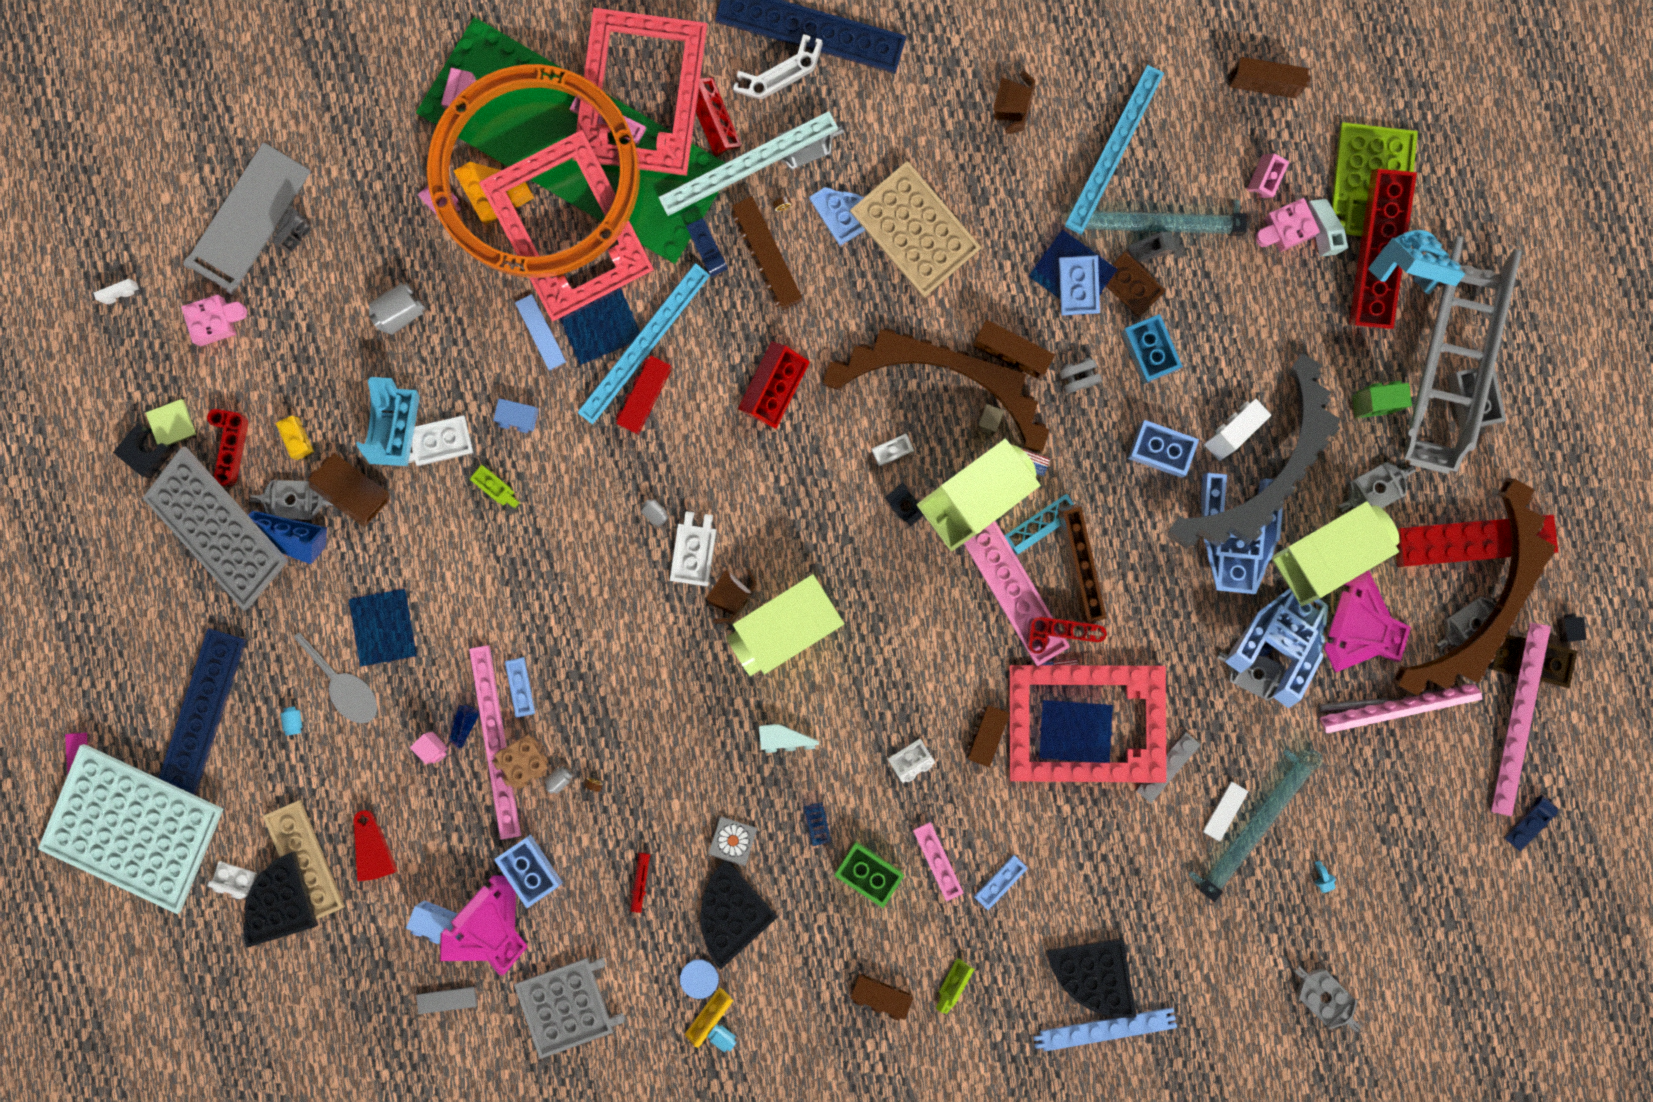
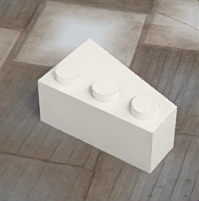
[1204,399,1271,461]

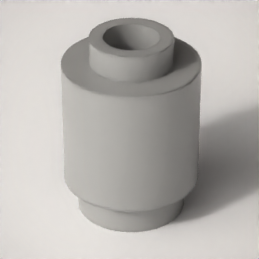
[641,499,669,527]
[544,765,573,794]

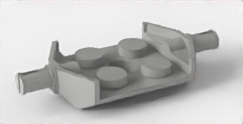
[777,123,844,171]
[1338,462,1416,513]
[250,480,333,520]
[1435,596,1497,651]
[1216,651,1286,701]
[1293,965,1361,1032]

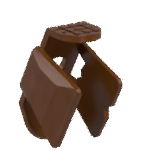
[993,71,1035,134]
[707,568,757,625]

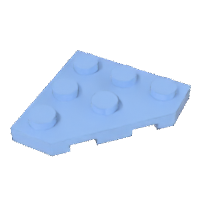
[809,187,865,247]

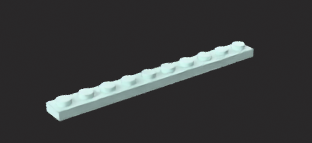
[659,111,838,216]

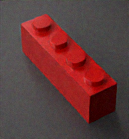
[615,355,672,436]

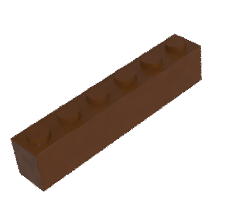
[731,196,803,311]
[1057,504,1107,624]

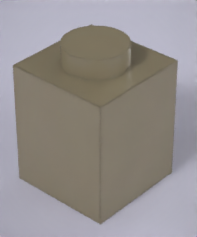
[977,404,1004,436]

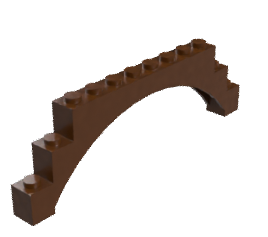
[823,328,1050,453]
[1392,478,1556,696]

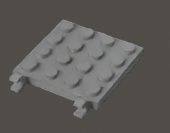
[514,957,625,1059]

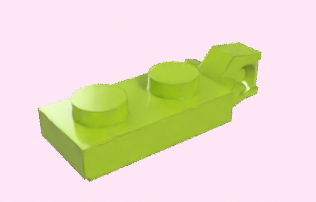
[470,464,520,508]
[936,958,974,1014]

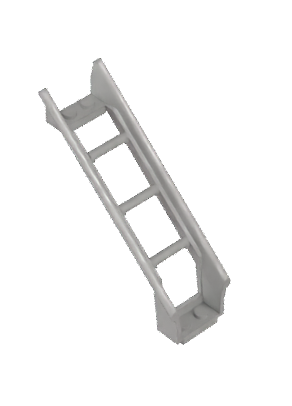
[1404,235,1522,474]

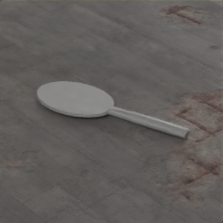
[294,632,377,723]

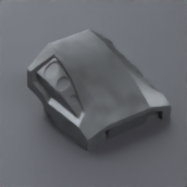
[274,205,312,255]

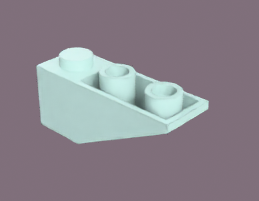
[1309,199,1348,257]
[759,724,819,753]

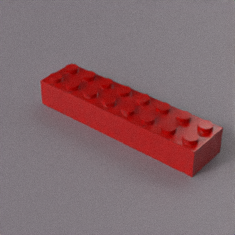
[1349,169,1417,329]
[1396,515,1559,567]

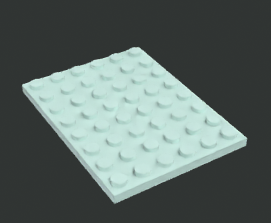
[38,744,223,914]

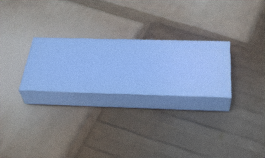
[505,657,535,718]
[974,854,1028,910]

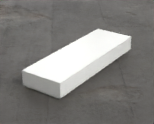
[1202,781,1249,841]

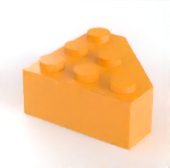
[454,162,535,225]

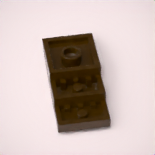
[1488,634,1578,688]

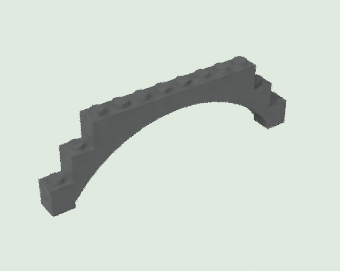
[1168,353,1340,549]

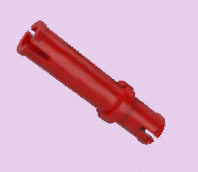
[629,852,651,913]

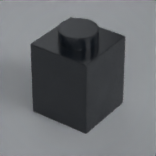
[1557,613,1587,642]

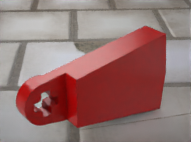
[353,810,398,882]

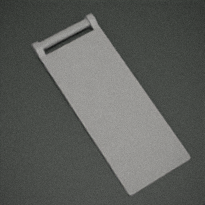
[183,143,311,295]

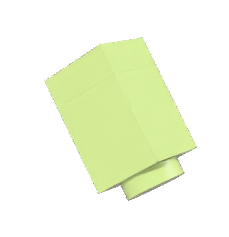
[916,438,1041,552]
[1271,501,1399,607]
[726,574,844,676]

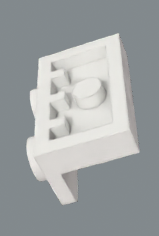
[888,739,935,783]
[207,861,257,899]

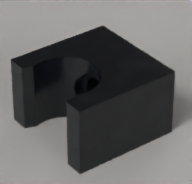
[113,423,176,479]
[884,482,924,529]

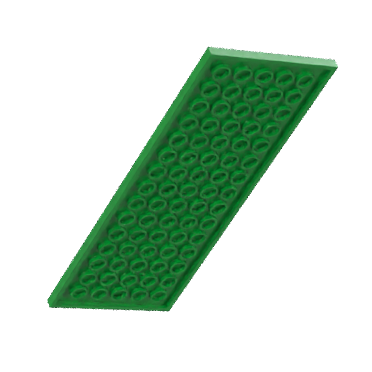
[416,17,726,265]

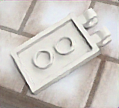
[408,416,474,466]
[670,511,717,586]

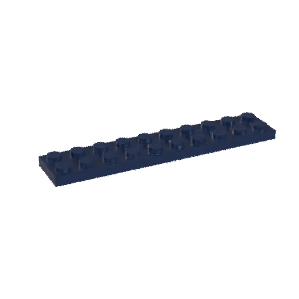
[715,0,907,74]
[158,628,247,796]

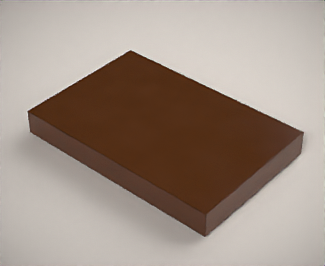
[1099,251,1166,318]

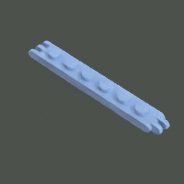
[1033,1007,1177,1051]

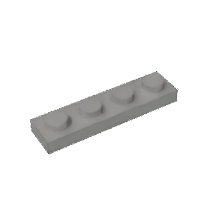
[1135,732,1201,803]

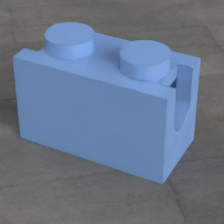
[493,399,539,434]

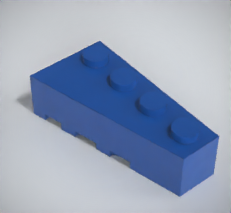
[248,511,327,564]

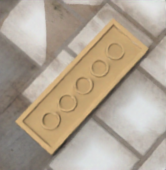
[263,800,345,919]

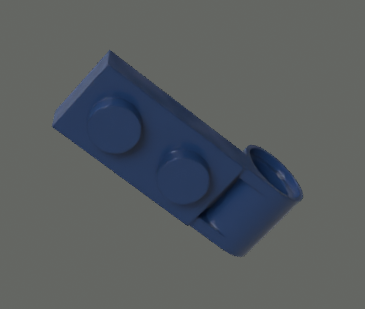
[686,218,728,278]
[1504,795,1559,852]

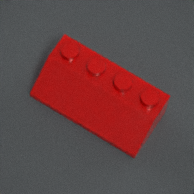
[738,341,810,429]

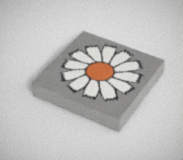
[708,817,757,866]

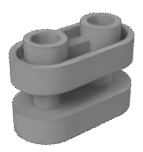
[1059,357,1102,394]

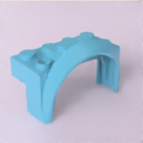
[1368,230,1465,294]
[356,377,420,466]

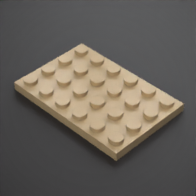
[849,161,982,298]

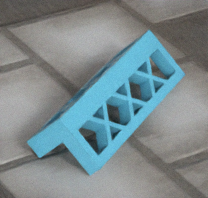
[1004,494,1074,555]

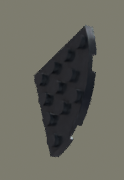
[243,851,318,948]
[701,860,778,970]
[1046,938,1136,1018]

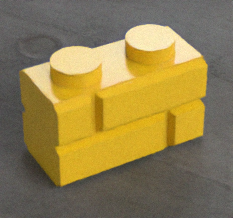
[275,415,314,460]

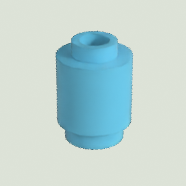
[280,707,303,736]
[707,1024,737,1053]

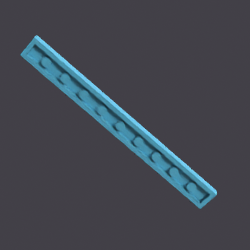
[1064,65,1164,235]
[577,263,710,425]

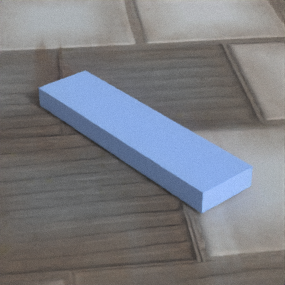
[515,294,566,371]

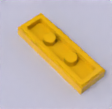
[684,987,734,1048]

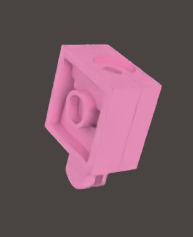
[1255,198,1320,252]
[181,295,247,346]

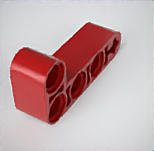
[207,409,248,487]
[1027,617,1107,654]

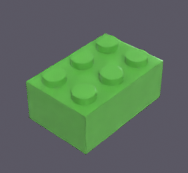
[1352,381,1412,418]
[834,840,905,908]

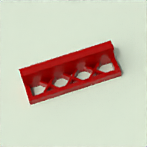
[696,77,742,157]

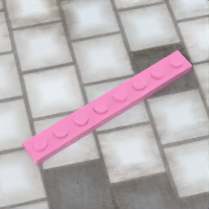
[1320,684,1482,733]

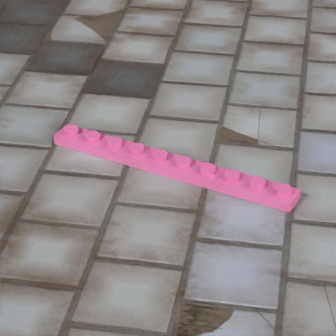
[1491,622,1551,816]
[469,645,521,840]

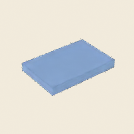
[1059,255,1100,316]

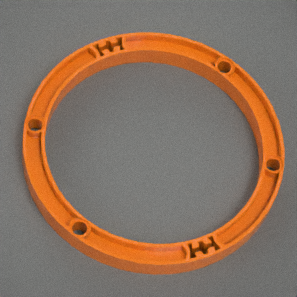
[427,64,640,278]

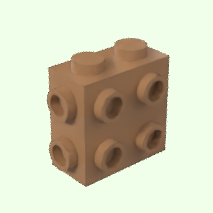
[492,735,548,790]

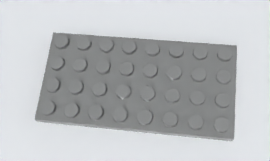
[143,447,288,611]

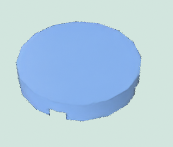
[680,959,719,999]

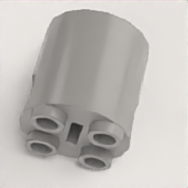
[369,282,425,335]

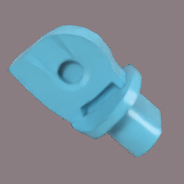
[1315,860,1336,893]

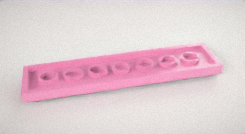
[963,521,1070,666]

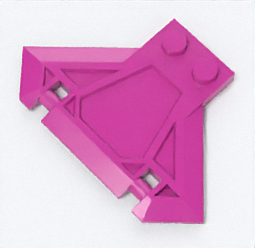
[1324,570,1411,673]
[440,875,528,975]

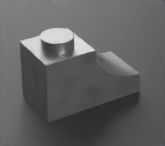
[1128,232,1177,263]

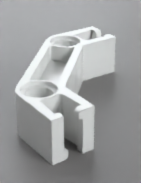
[733,34,823,99]

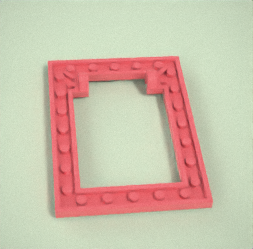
[572,8,708,176]
[479,130,654,322]
[1010,665,1166,783]

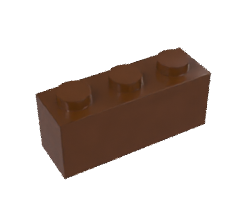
[965,705,1010,768]
[850,973,913,1021]

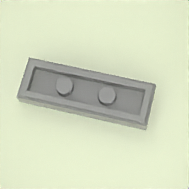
[416,986,477,1014]

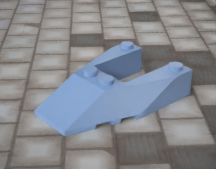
[1201,473,1283,594]
[1225,588,1328,708]

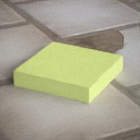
[146,399,196,445]

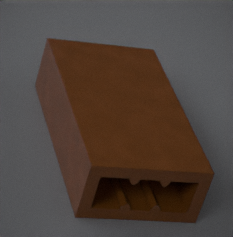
[1229,57,1311,99]
[308,453,390,528]

